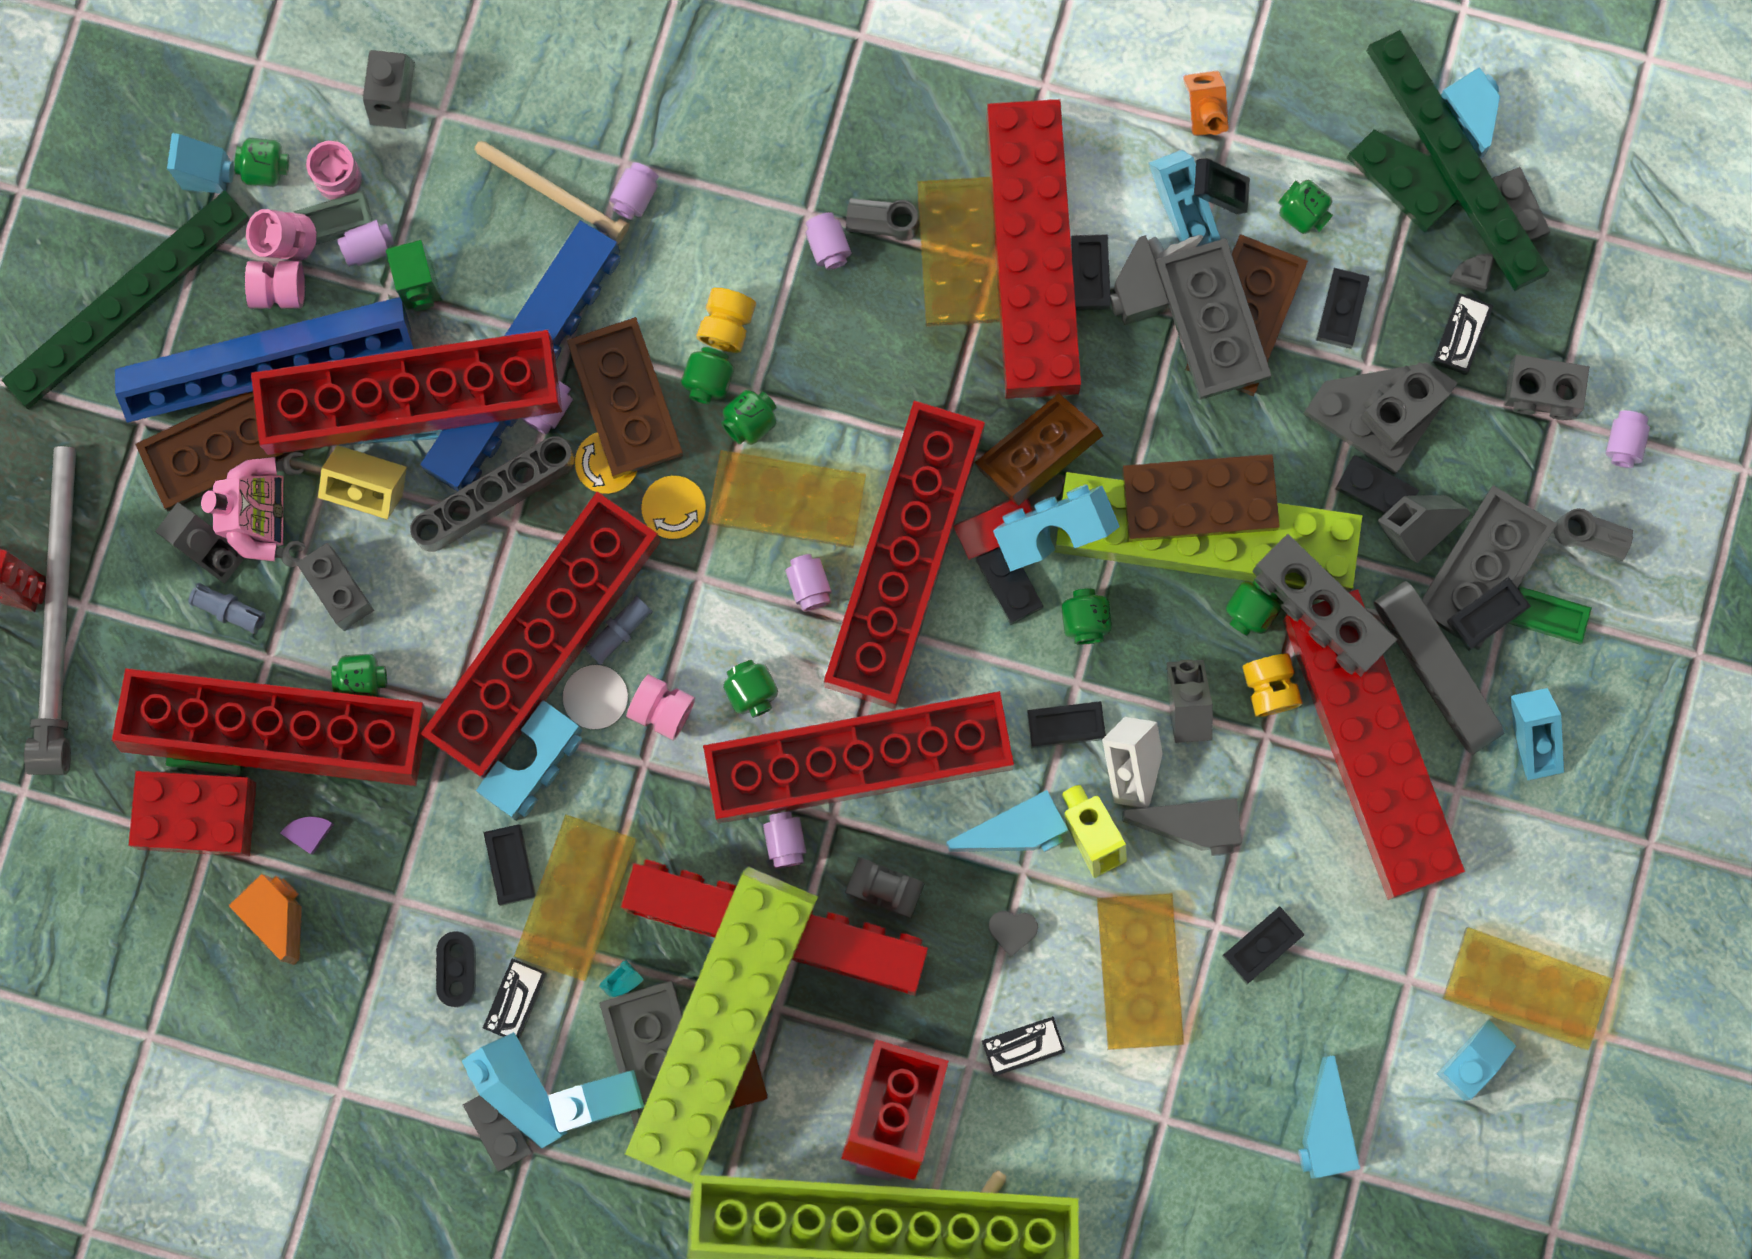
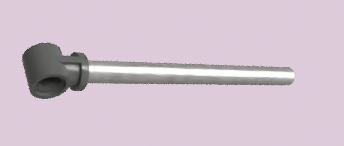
[24,446,76,775]

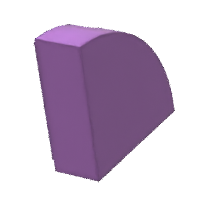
[280,817,334,855]

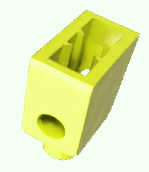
[1061,785,1127,878]

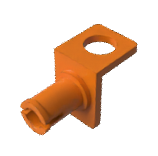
[1183,71,1229,136]

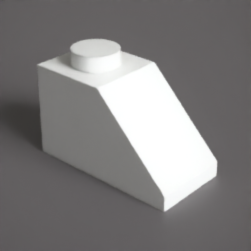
[1102,717,1163,808]

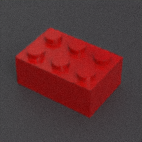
[128,771,256,857]
[841,1039,949,1181]

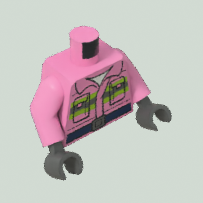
[201,452,305,567]

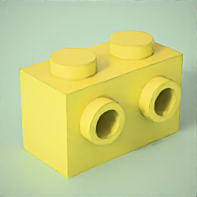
[318,445,407,520]

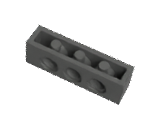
[1252,534,1397,677]

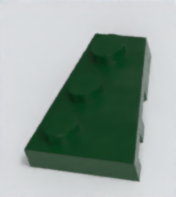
[1347,129,1458,233]

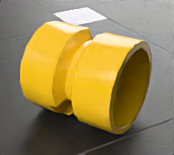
[696,287,756,353]
[1242,653,1303,717]

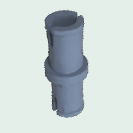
[188,583,266,634]
[584,595,653,665]

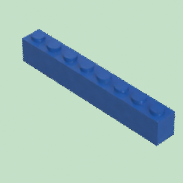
[420,220,621,492]
[115,297,414,423]

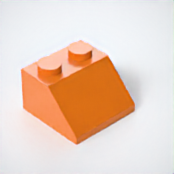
[229,874,302,965]

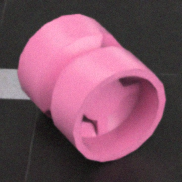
[306,140,362,200]
[246,209,316,261]
[245,260,305,309]
[626,674,695,741]

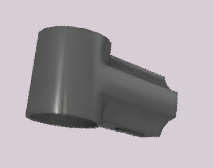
[846,198,920,241]
[1554,508,1633,561]

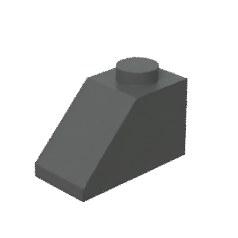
[1110,235,1169,325]

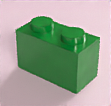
[385,240,442,311]

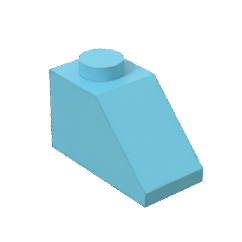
[1441,67,1500,159]
[167,133,234,193]
[1511,688,1564,780]
[1436,1019,1516,1101]
[549,1070,645,1132]

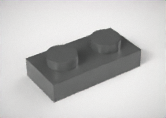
[1492,167,1551,242]
[463,1095,533,1172]

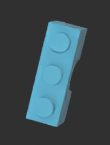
[993,484,1120,572]
[476,700,582,821]

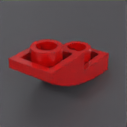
[953,498,1034,560]

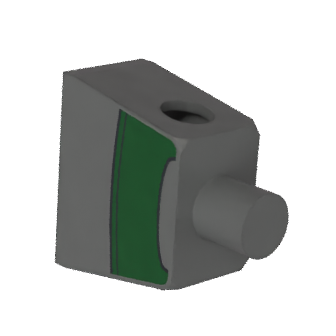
[363,50,415,129]

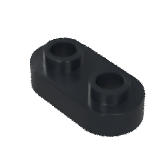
[436,931,476,1008]

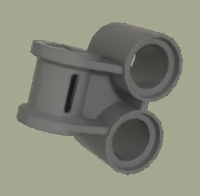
[845,857,925,918]

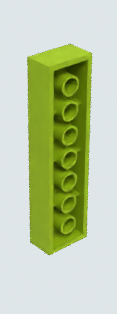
[1054,472,1363,592]
[625,866,818,1183]

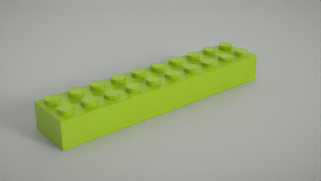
[687,1175,1079,1259]

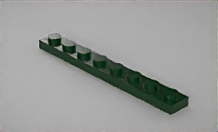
[1367,30,1549,291]
[1,190,250,410]

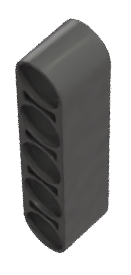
[410,436,575,552]
[1373,581,1504,755]

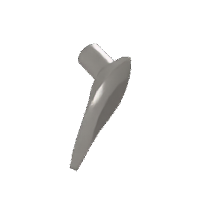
[1148,235,1203,261]

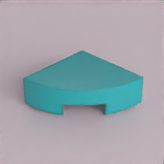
[599,960,644,997]

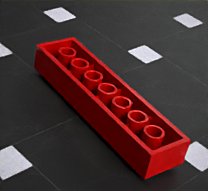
[986,99,1081,399]
[251,330,562,455]
[823,400,985,710]
[420,492,661,780]
[1283,589,1465,900]
[112,668,428,786]
[703,691,1014,824]
[621,859,928,996]

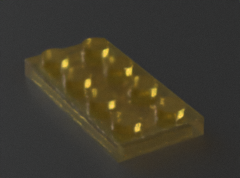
[917,177,999,327]
[707,450,866,548]
[514,814,637,982]
[1096,893,1184,1050]
[1442,927,1612,1051]

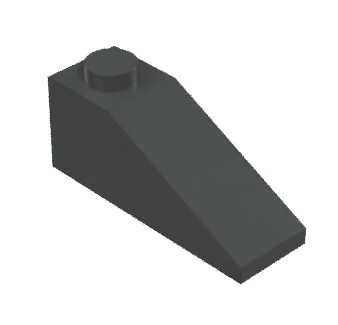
[1122,798,1242,856]

